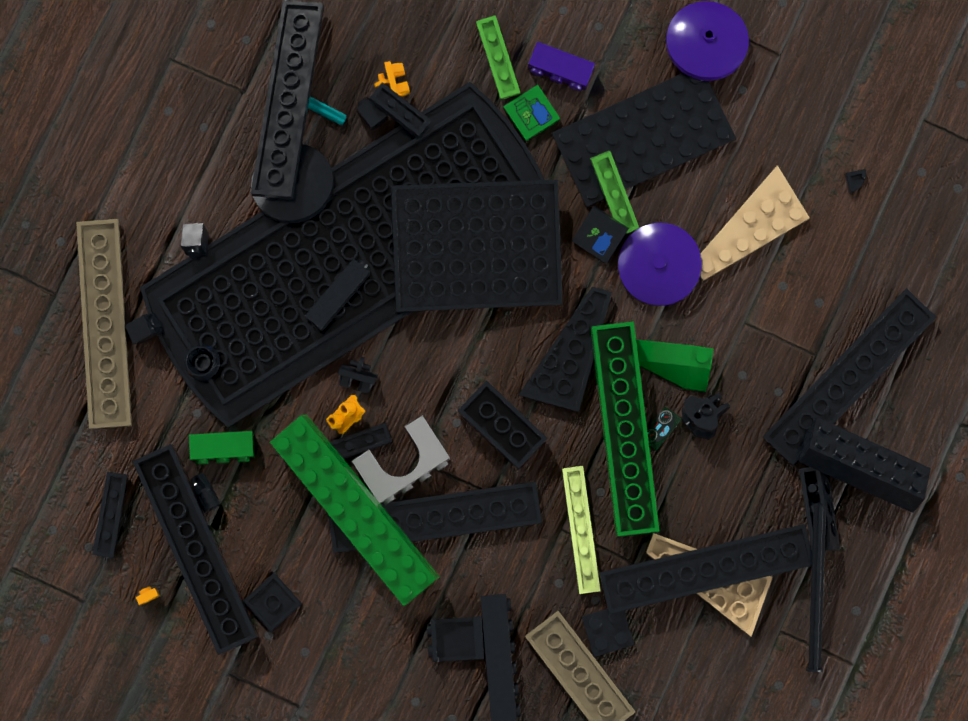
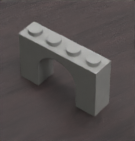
[352,415,450,505]

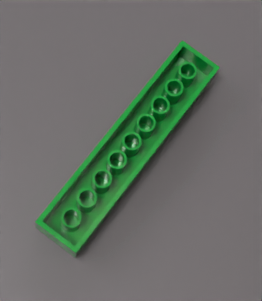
[590,321,660,536]
[270,414,440,606]

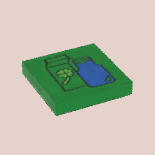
[503,85,560,142]

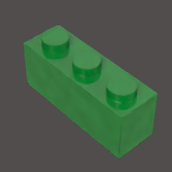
[189,431,255,465]

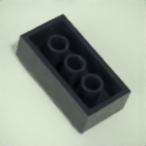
[457,380,548,470]

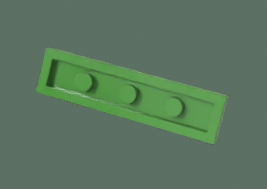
[476,15,520,100]
[590,151,639,234]

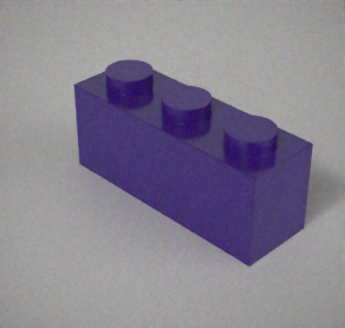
[528,41,595,91]

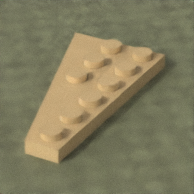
[700,165,809,282]
[646,533,772,637]

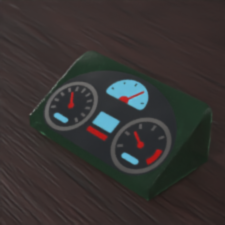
[647,407,682,452]

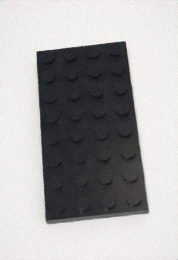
[551,73,736,208]

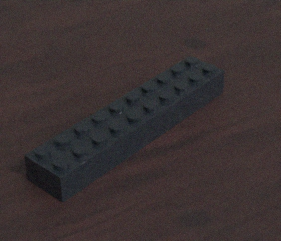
[132,444,259,655]

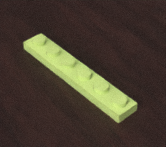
[562,466,600,594]

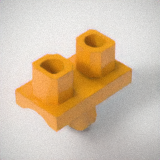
[374,61,410,97]
[326,395,365,434]

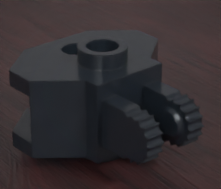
[682,393,731,440]

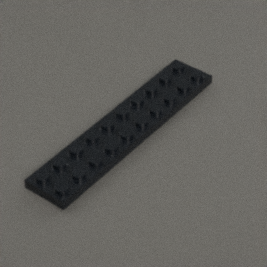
[251,0,324,200]
[762,288,936,466]
[328,482,542,553]
[599,524,812,614]

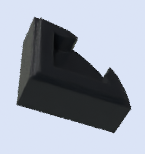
[844,169,866,194]

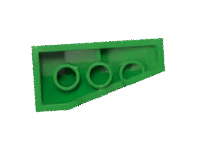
[636,339,714,392]

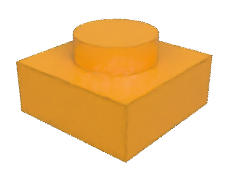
[136,586,160,605]

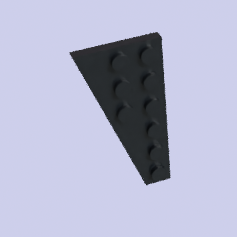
[518,287,612,413]

